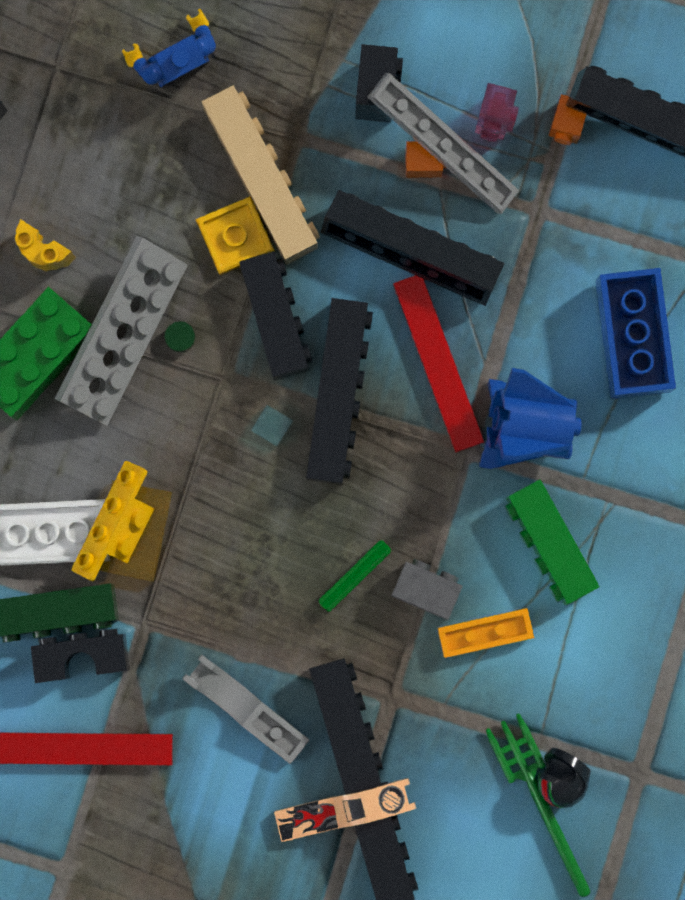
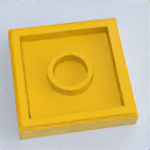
[195,196,274,276]

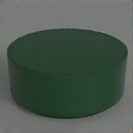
[165,321,196,353]

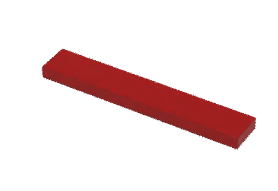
[393,275,484,453]
[0,732,173,765]

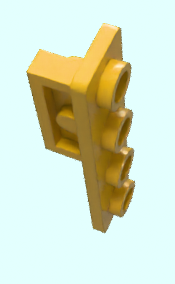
[71,461,155,581]

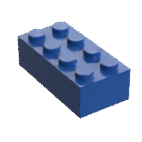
[595,268,676,400]

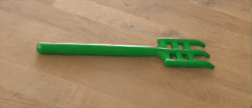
[486,713,591,897]

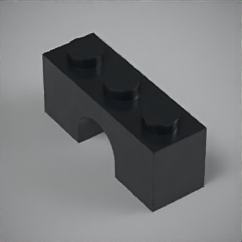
[30,629,130,683]

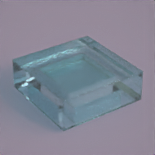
[251,405,293,447]

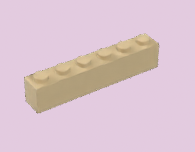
[201,85,320,265]

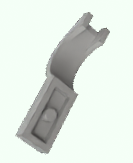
[182,654,309,764]

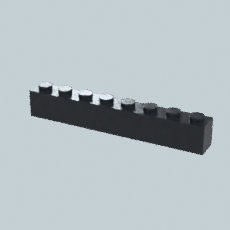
[309,658,419,900]

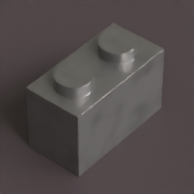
[391,559,463,620]

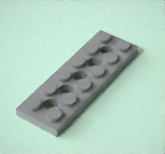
[55,236,188,426]

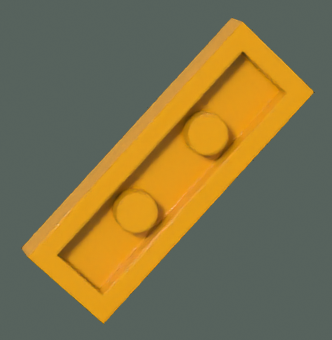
[437,608,534,658]

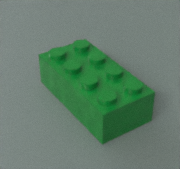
[0,286,92,421]

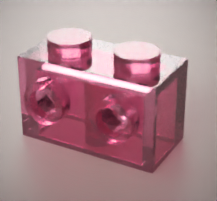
[475,83,519,142]

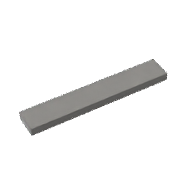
[367,73,519,214]

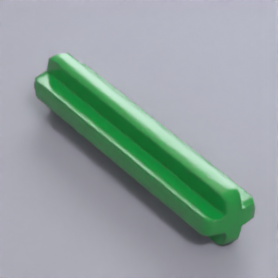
[319,540,391,612]

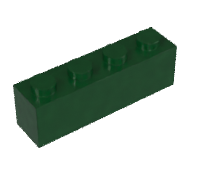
[0,583,119,643]

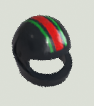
[537,748,591,808]

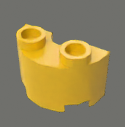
[15,219,76,271]

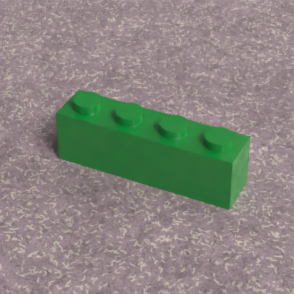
[505,479,600,605]

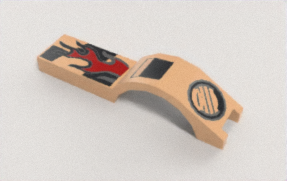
[274,778,416,842]

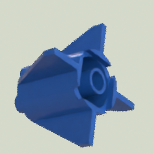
[479,368,582,469]

